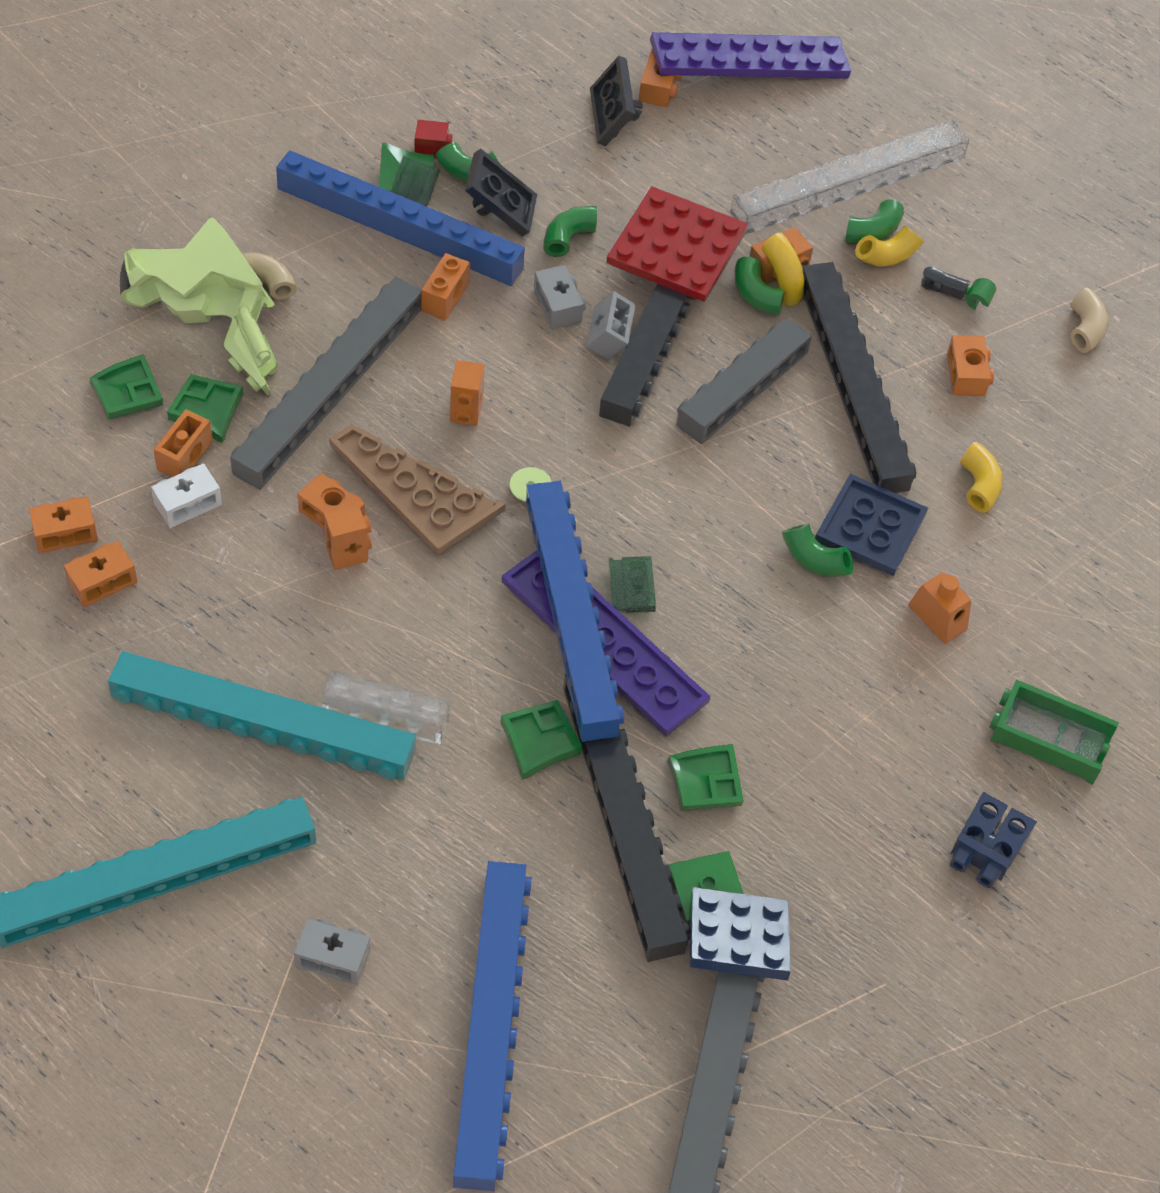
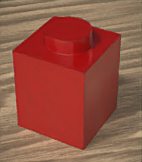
[414,119,453,159]

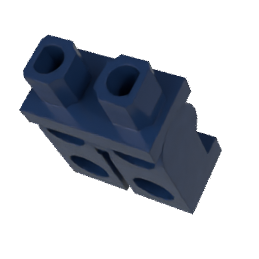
[950,792,1037,888]

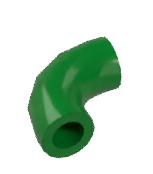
[436,142,499,183]
[845,199,904,244]
[543,206,597,257]
[734,257,784,316]
[782,523,853,577]

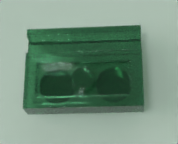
[390,155,440,206]
[608,556,656,613]

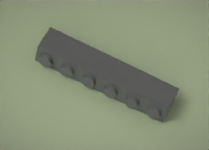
[676,318,812,444]

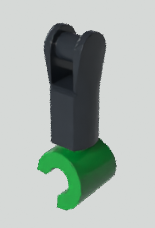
[921,266,996,310]

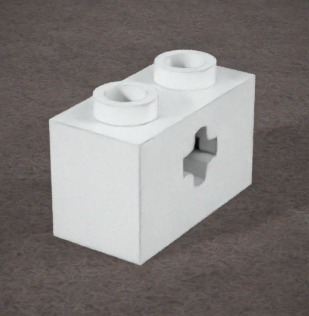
[151,463,222,528]

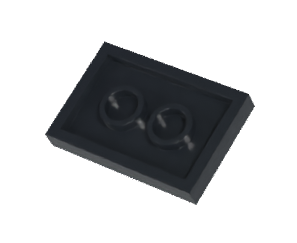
[590,55,643,146]
[465,149,537,237]

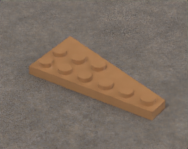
[329,424,506,555]

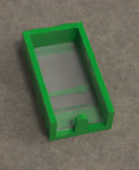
[989,679,1119,785]

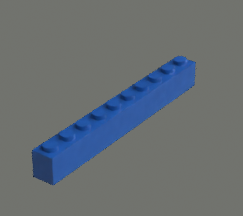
[276,150,525,287]
[526,480,624,742]
[453,861,532,1192]

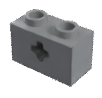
[534,265,586,329]
[587,291,635,360]
[294,918,371,985]

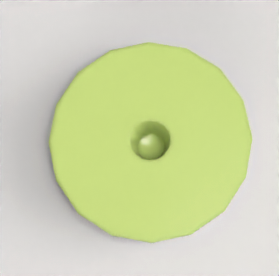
[510,467,552,502]

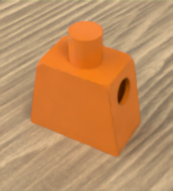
[908,572,971,644]

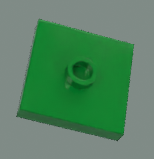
[669,851,744,925]

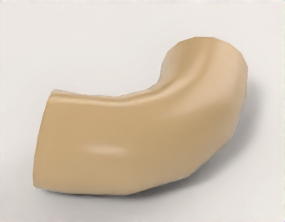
[242,252,297,300]
[1070,288,1109,353]

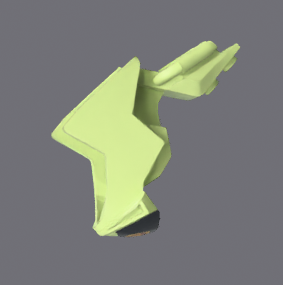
[120,218,278,396]

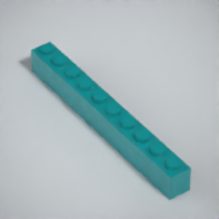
[108,651,416,781]
[0,797,316,948]

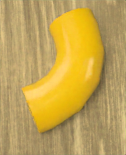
[855,225,925,267]
[762,233,805,306]
[960,441,1003,513]

